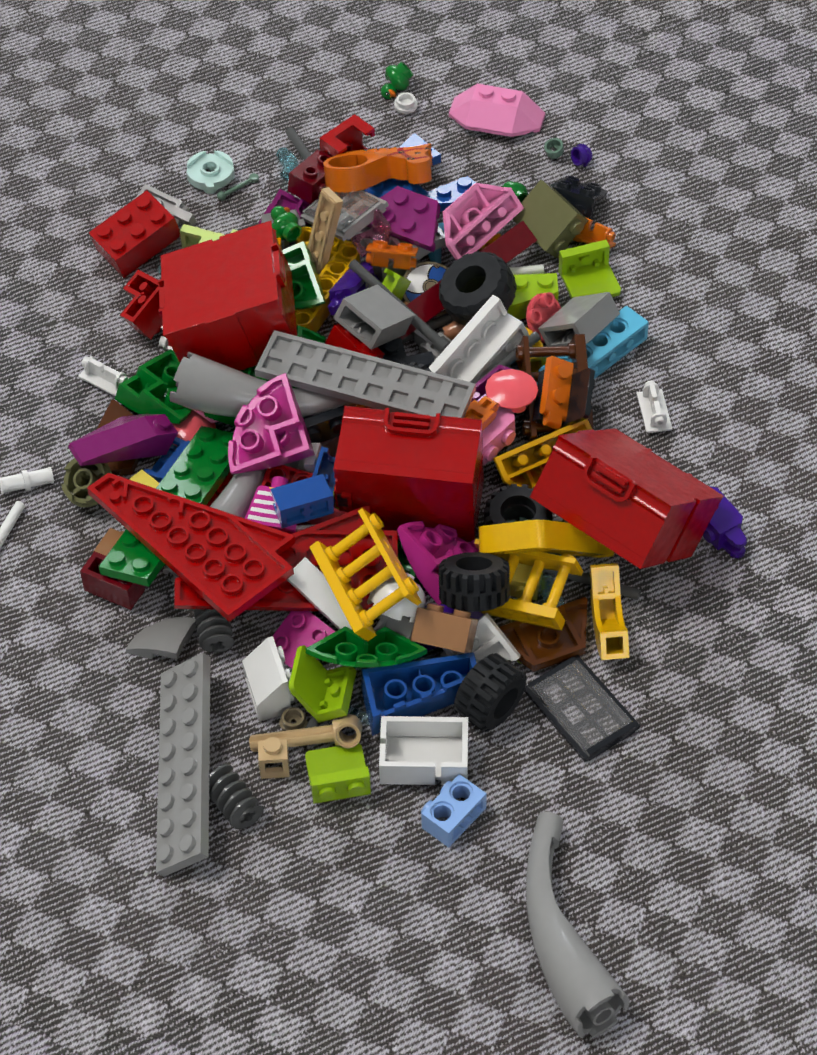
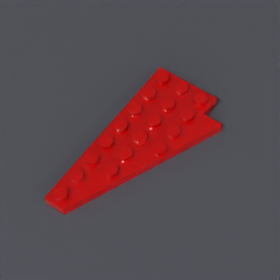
[87,473,295,622]
[174,506,398,611]

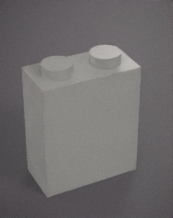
[333,284,415,350]
[538,292,620,347]

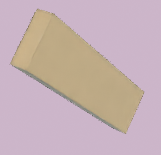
[308,187,343,275]

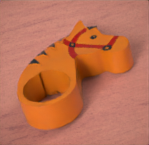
[323,143,433,193]

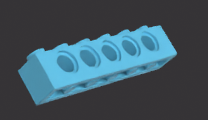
[537,305,649,383]

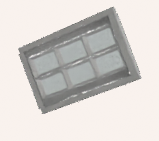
[300,190,389,241]

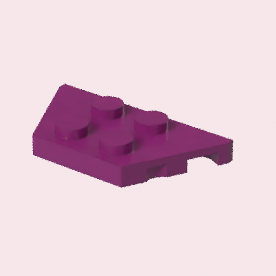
[355,186,441,252]

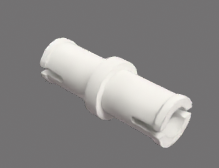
[0,467,54,494]

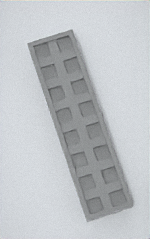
[255,330,476,418]
[156,653,211,877]

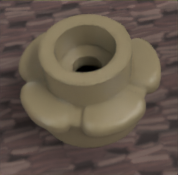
[279,707,308,731]

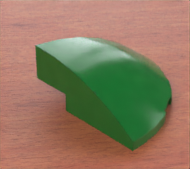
[282,241,325,310]
[115,349,193,424]
[306,626,427,668]

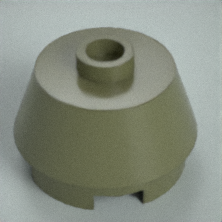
[61,458,112,507]

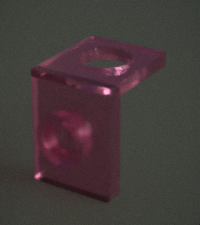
[351,209,392,257]

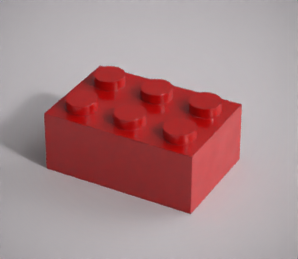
[89,190,181,278]

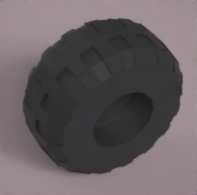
[438,252,517,326]

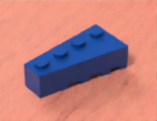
[361,652,477,736]

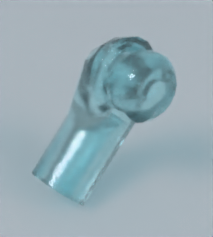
[276,147,298,180]
[540,575,564,607]

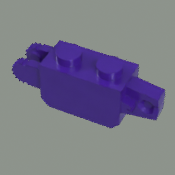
[328,261,379,316]
[703,486,747,559]

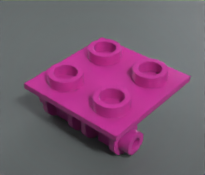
[273,611,336,668]

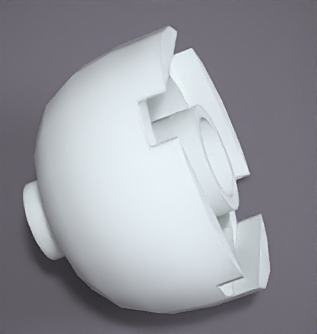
[367,573,426,623]

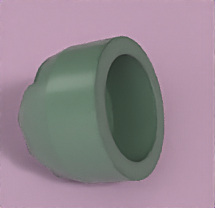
[544,138,564,159]

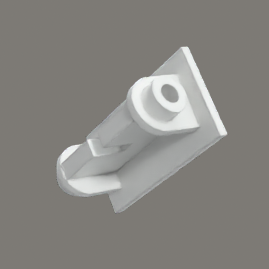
[78,356,129,396]
[636,380,672,433]

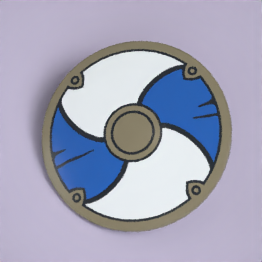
[403,262,448,317]

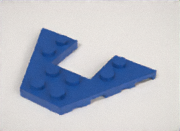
[364,133,476,212]

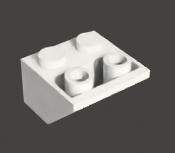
[242,636,295,722]

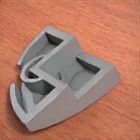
[126,617,196,660]

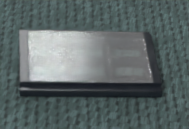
[524,655,640,762]

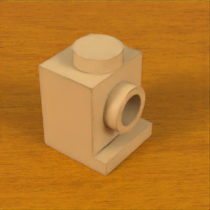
[258,737,290,779]

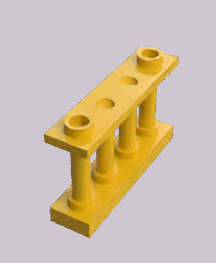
[309,508,422,641]
[474,539,583,630]

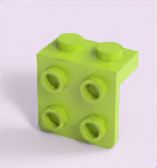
[558,240,621,299]
[288,645,357,723]
[305,743,371,804]

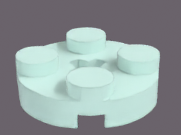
[186,150,235,194]

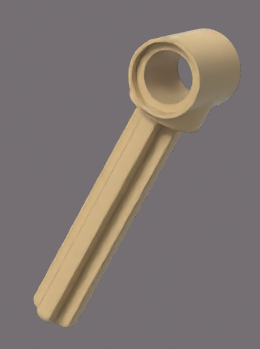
[249,714,362,752]

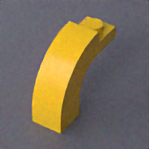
[590,563,630,660]

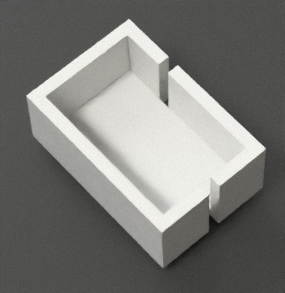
[379,716,468,785]

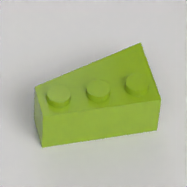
[507,273,559,320]

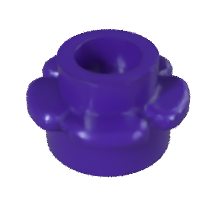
[571,144,592,167]

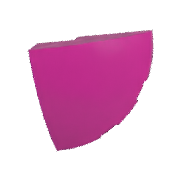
[228,373,315,474]
[397,521,479,605]

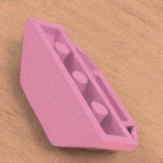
[449,84,545,137]
[443,183,524,260]
[482,407,516,466]

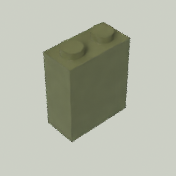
[512,179,589,258]

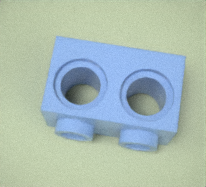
[421,774,487,848]

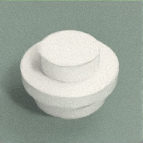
[394,92,418,114]

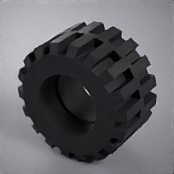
[484,484,553,526]
[439,552,510,612]
[454,653,527,732]

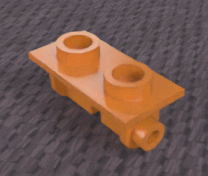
[573,218,616,248]
[366,240,419,270]

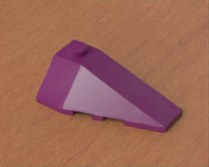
[68,414,178,466]

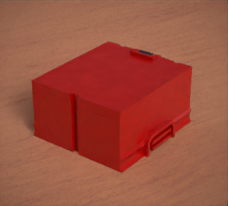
[158,220,297,371]
[333,406,484,542]
[530,428,724,569]

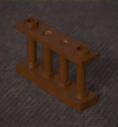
[515,334,594,443]

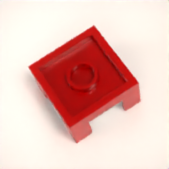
[320,114,375,157]

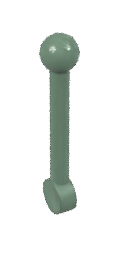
[217,173,259,201]

